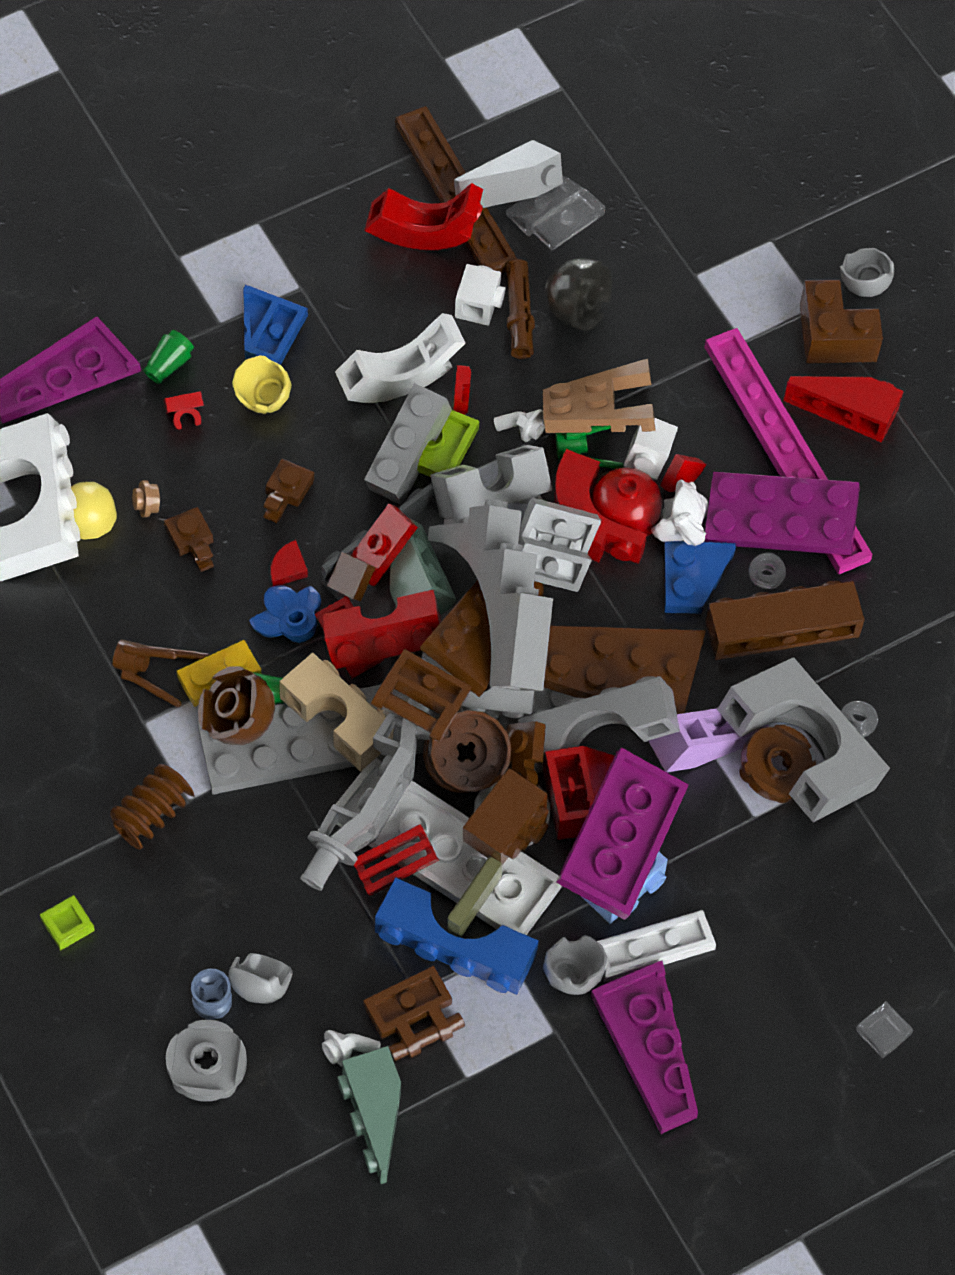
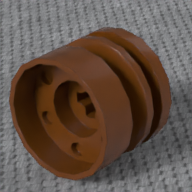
[422,710,511,793]

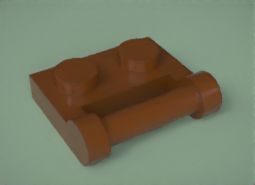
[371,649,472,742]

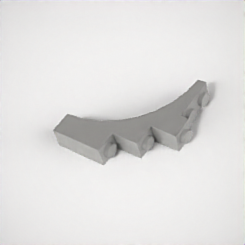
[428,500,553,691]

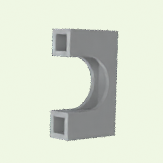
[717,657,890,822]

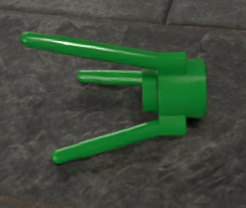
[555,426,624,469]

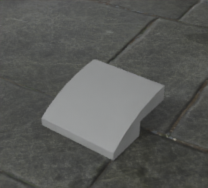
[518,497,601,592]

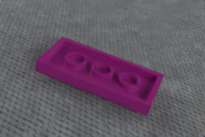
[705,472,860,555]
[556,748,688,920]

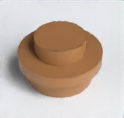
[132,480,160,517]

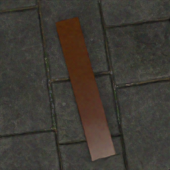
[395,106,517,273]

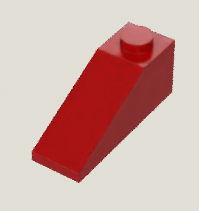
[783,376,904,442]

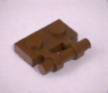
[363,966,465,1062]

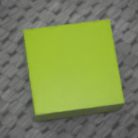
[40,895,95,950]

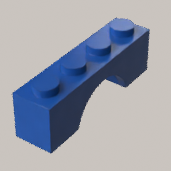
[375,877,538,995]

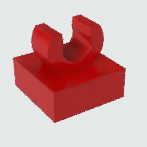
[163,391,204,430]

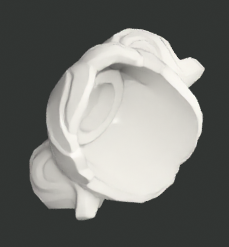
[651,479,709,546]

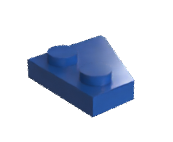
[243,284,308,365]
[664,541,736,614]

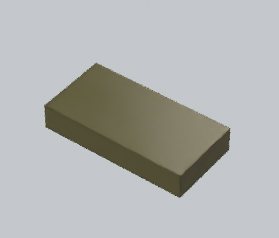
[448,857,503,938]

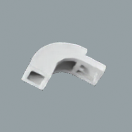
[335,313,466,403]

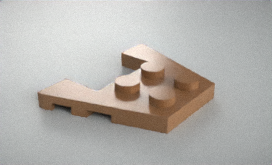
[543,359,656,433]

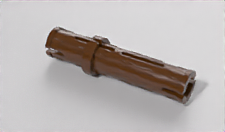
[506,259,535,359]

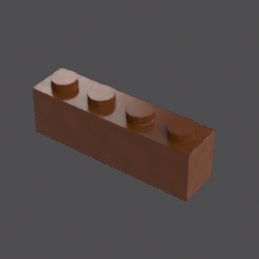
[705,581,865,660]

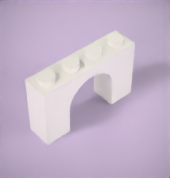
[0,413,80,582]

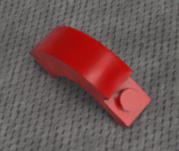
[365,183,483,250]
[553,449,647,564]

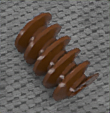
[111,764,195,850]

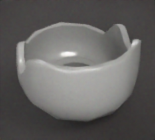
[840,248,894,297]
[543,935,607,995]
[228,953,293,1004]

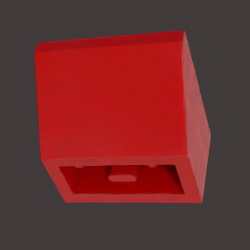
[543,746,615,840]

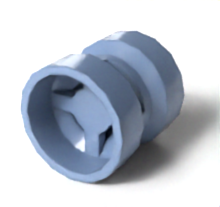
[191,969,232,1020]

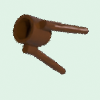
[113,639,210,707]

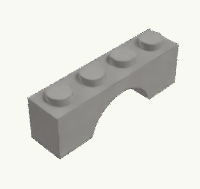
[518,676,680,773]

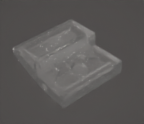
[506,176,605,251]

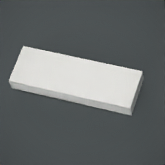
[597,910,716,983]

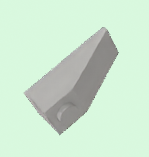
[454,140,563,208]

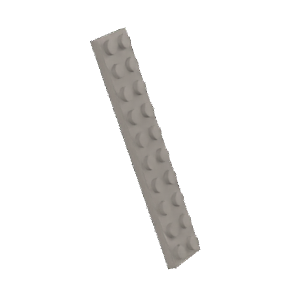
[197,680,575,795]

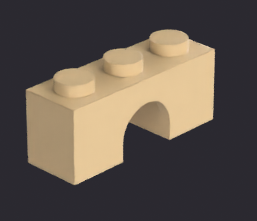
[280,653,394,772]

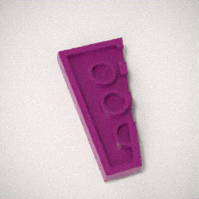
[0,317,141,423]
[591,960,698,1134]

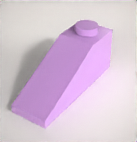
[649,708,769,772]

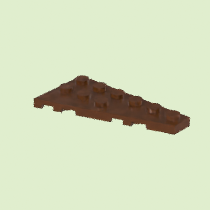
[544,626,706,714]

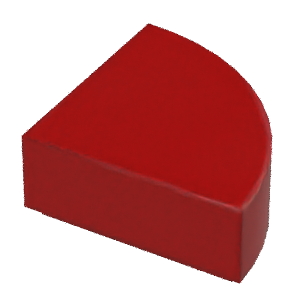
[453,365,471,415]
[660,454,707,492]
[271,540,308,586]

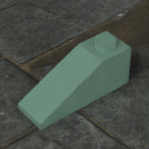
[390,518,457,615]

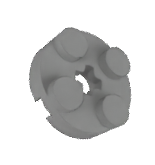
[166,1020,247,1101]

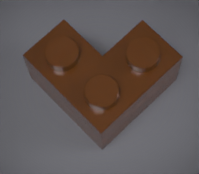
[800,280,883,364]
[463,768,549,866]

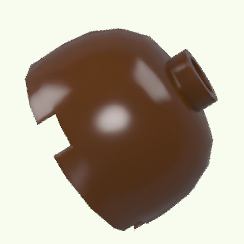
[197,666,275,745]

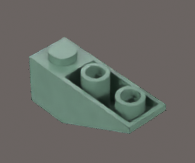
[337,1046,401,1184]

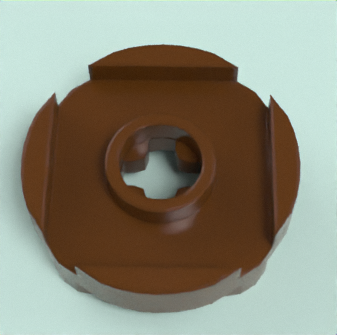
[739,725,817,803]

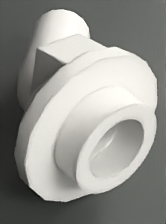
[494,409,545,442]
[322,1030,380,1067]

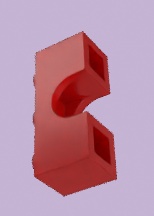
[323,589,442,669]

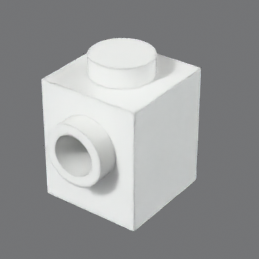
[455,264,505,326]
[623,418,678,480]

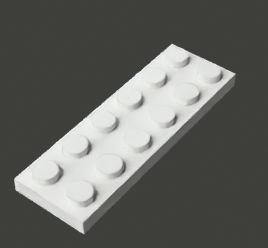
[335,758,563,935]

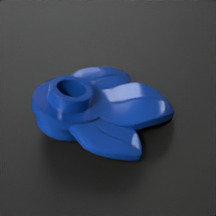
[249,585,321,643]

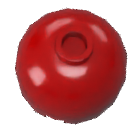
[591,467,663,536]

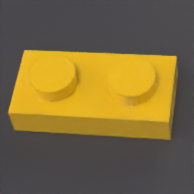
[177,640,262,707]

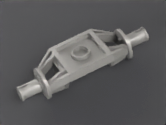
[300,698,430,891]

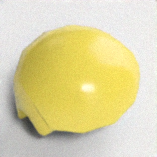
[232,355,292,414]
[71,481,117,540]

